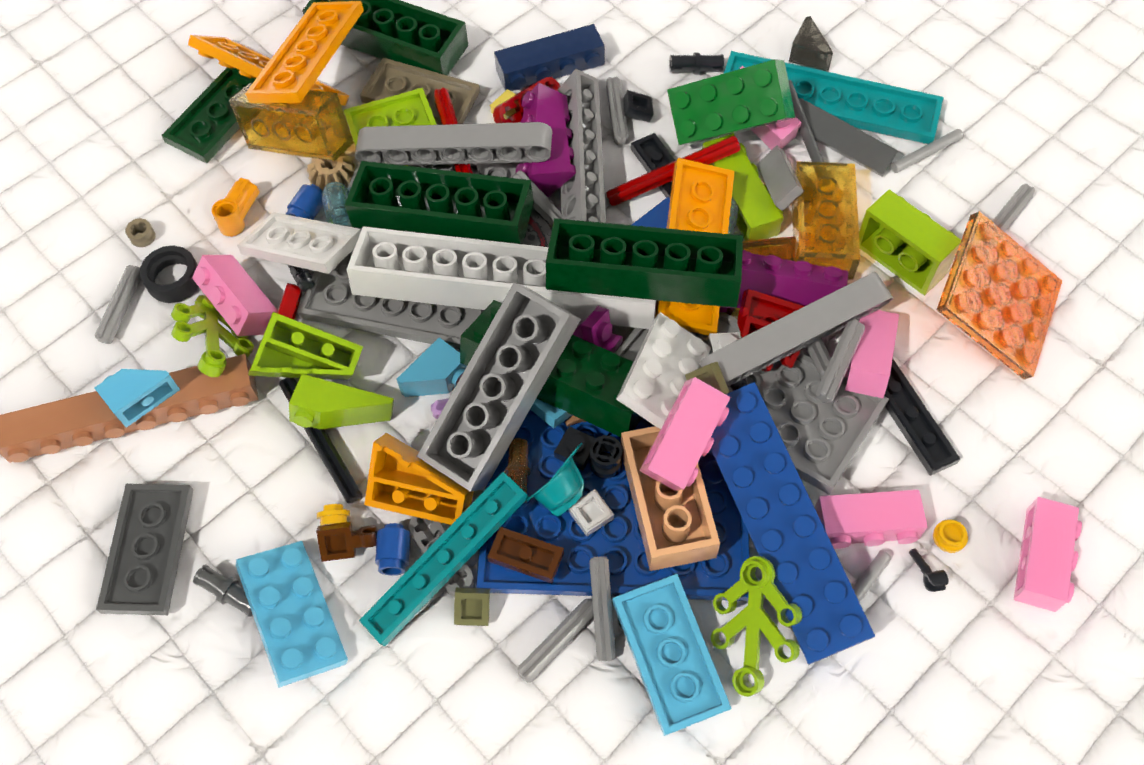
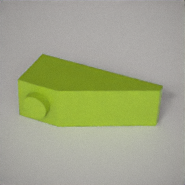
[289,374,394,429]

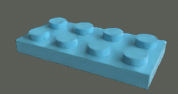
[235,541,348,688]
[612,574,732,736]

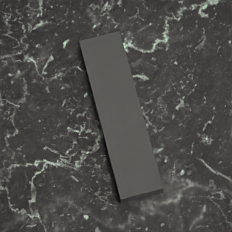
[798,98,898,177]

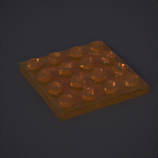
[936,211,1062,380]

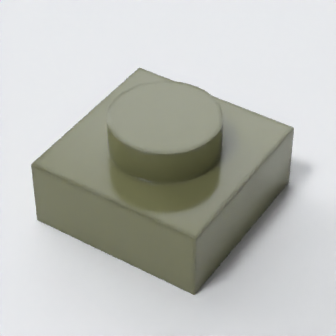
[685,362,730,394]
[454,587,490,626]

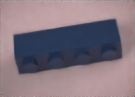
[494,24,605,91]

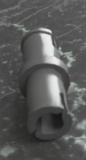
[193,565,253,617]

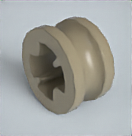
[125,218,156,247]

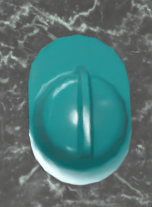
[526,442,584,516]

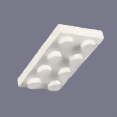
[237,212,361,274]
[616,312,711,430]

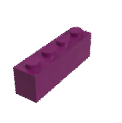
[516,83,576,198]
[719,250,848,312]

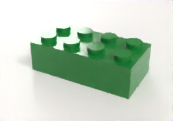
[667,59,795,145]

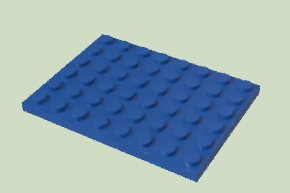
[476,410,749,601]

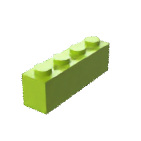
[702,133,784,245]

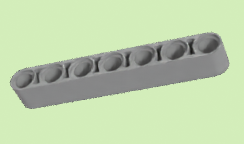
[355,122,553,165]
[699,272,893,387]

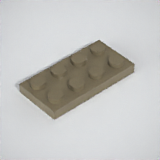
[360,58,480,125]

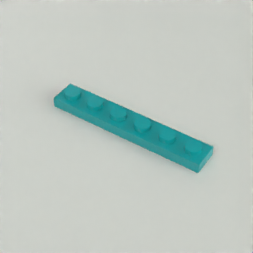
[359,472,529,646]

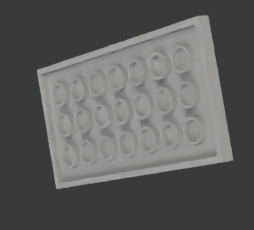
[615,311,889,495]

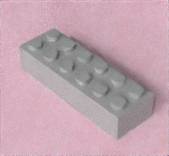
[417,282,581,491]

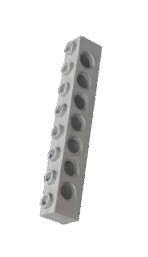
[558,69,606,223]

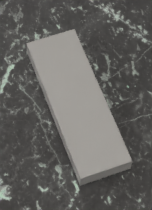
[756,145,804,211]

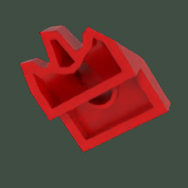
[737,289,805,372]

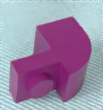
[572,306,623,353]

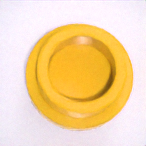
[317,504,350,525]
[933,520,968,553]

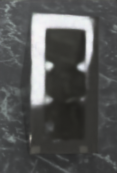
[789,16,833,72]

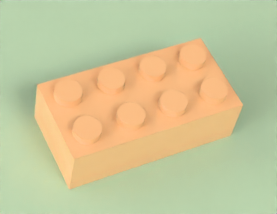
[621,426,720,571]

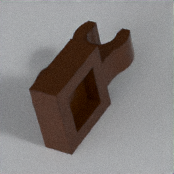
[316,522,377,562]

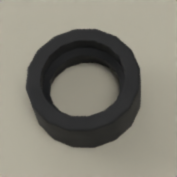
[140,245,199,303]

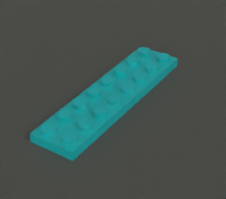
[724,51,944,144]

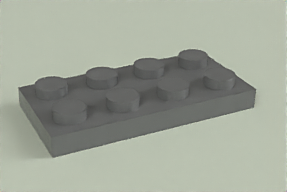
[96,483,194,615]

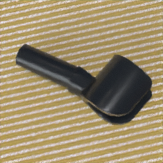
[909,548,949,592]

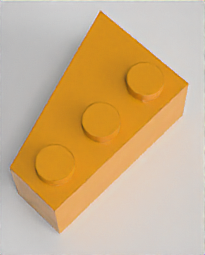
[364,433,474,525]

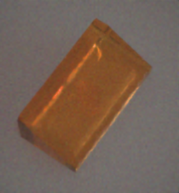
[743,236,796,261]

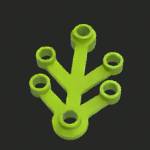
[171,295,254,377]
[711,556,802,697]

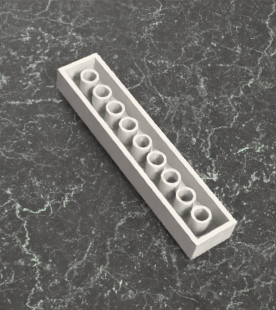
[347,227,657,329]

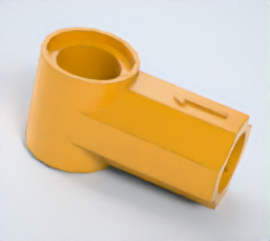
[211,178,260,237]

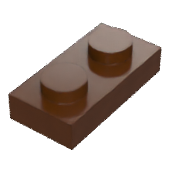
[488,527,564,583]

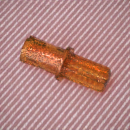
[505,438,531,504]

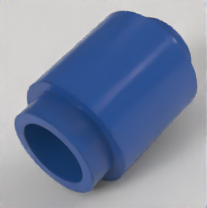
[286,184,326,220]
[375,523,411,576]

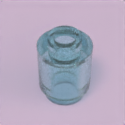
[321,182,350,226]

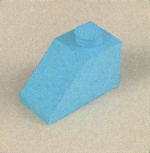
[396,337,467,397]
[94,369,180,428]

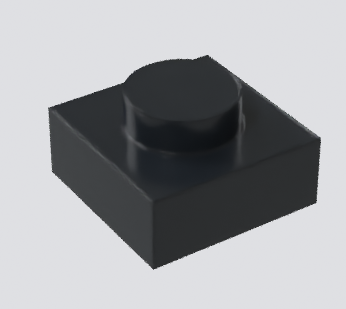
[623,90,654,123]
[554,426,596,471]

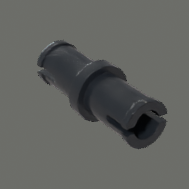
[669,52,724,74]

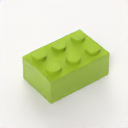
[855,189,962,296]

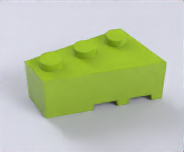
[248,312,363,380]

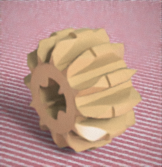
[307,148,355,197]

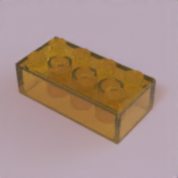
[229,83,354,161]
[792,161,860,280]

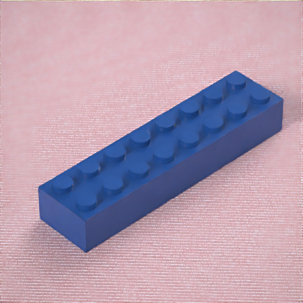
[711,382,875,665]

